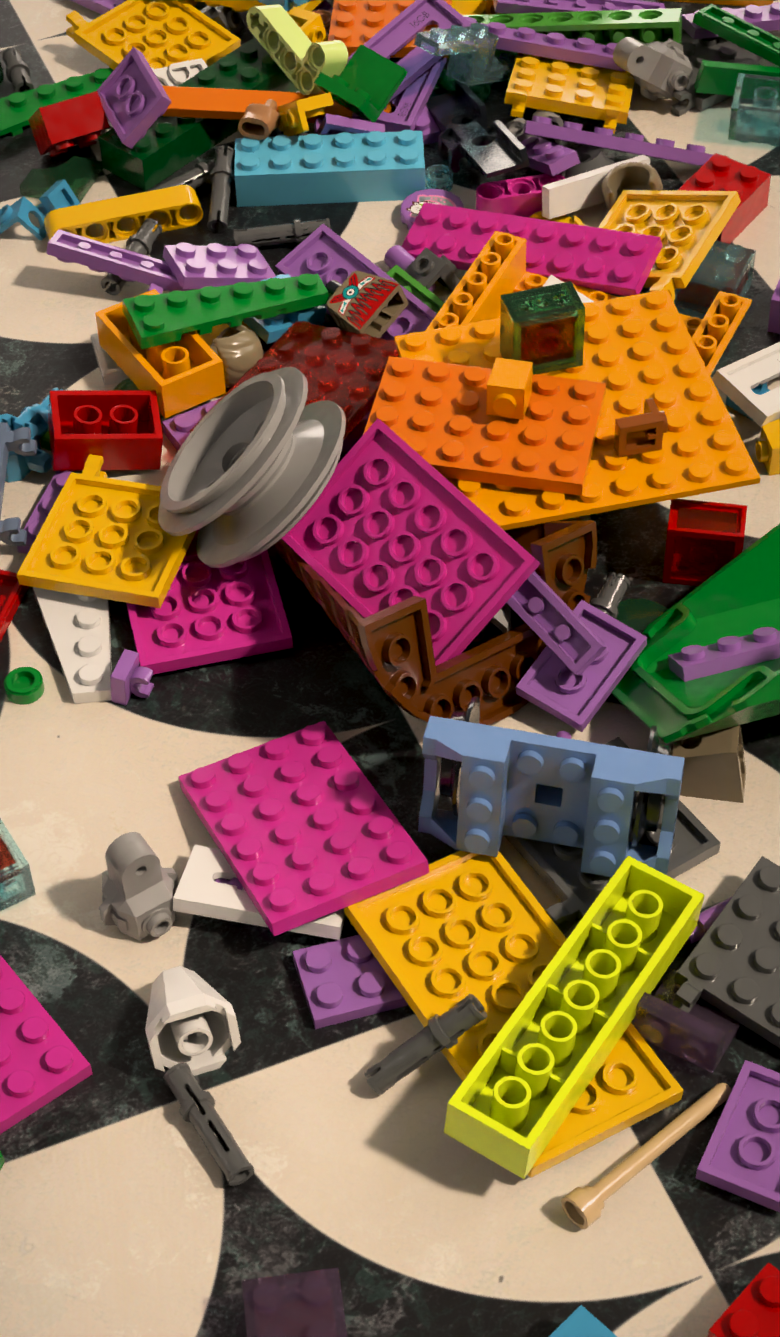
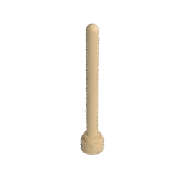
[561,1083,731,1229]

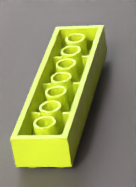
[444,856,705,1179]

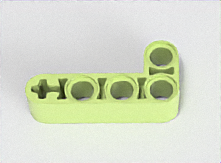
[246,4,348,95]

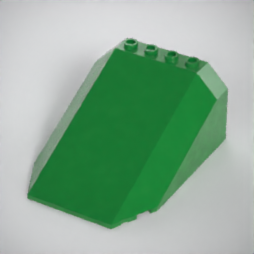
[611,523,780,744]

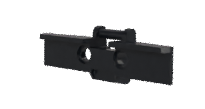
[426,79,530,178]

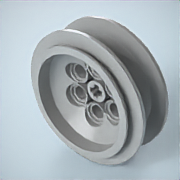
[158,367,346,568]

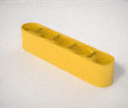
[44,185,203,243]

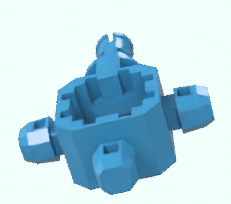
[0,387,62,483]

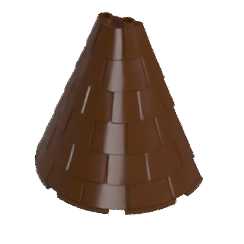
[275,520,597,725]

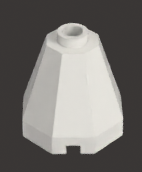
[145,966,241,1076]

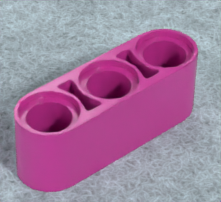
[476,174,566,217]

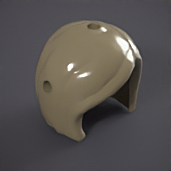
[602,162,663,210]
[210,325,264,388]

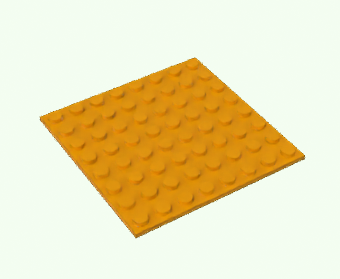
[394,289,760,530]

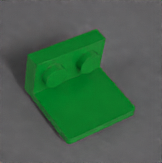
[314,45,407,122]

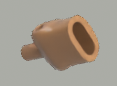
[238,99,281,140]

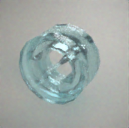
[425,164,453,191]

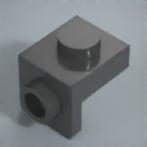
[200,6,244,36]
[405,248,460,292]

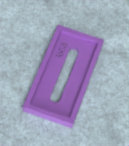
[345,0,473,103]
[352,58,447,132]

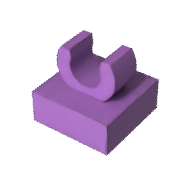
[110,649,154,706]

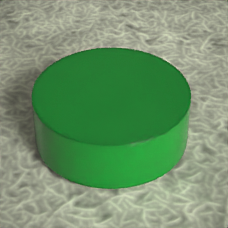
[4,667,44,705]

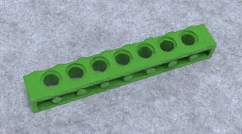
[448,8,682,57]

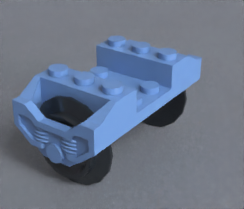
[418,696,685,877]

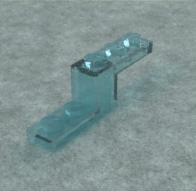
[414,23,517,86]

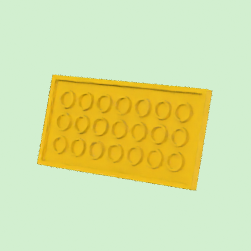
[344,851,684,1178]

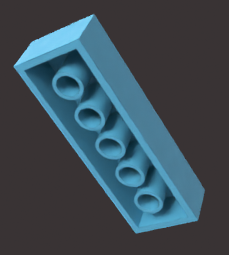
[234,130,425,207]

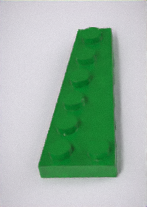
[0,68,113,137]
[122,274,329,349]

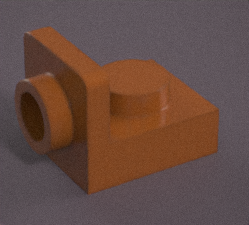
[614,398,668,458]

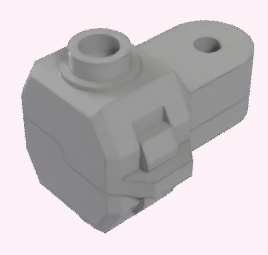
[613,37,692,101]
[99,832,178,940]

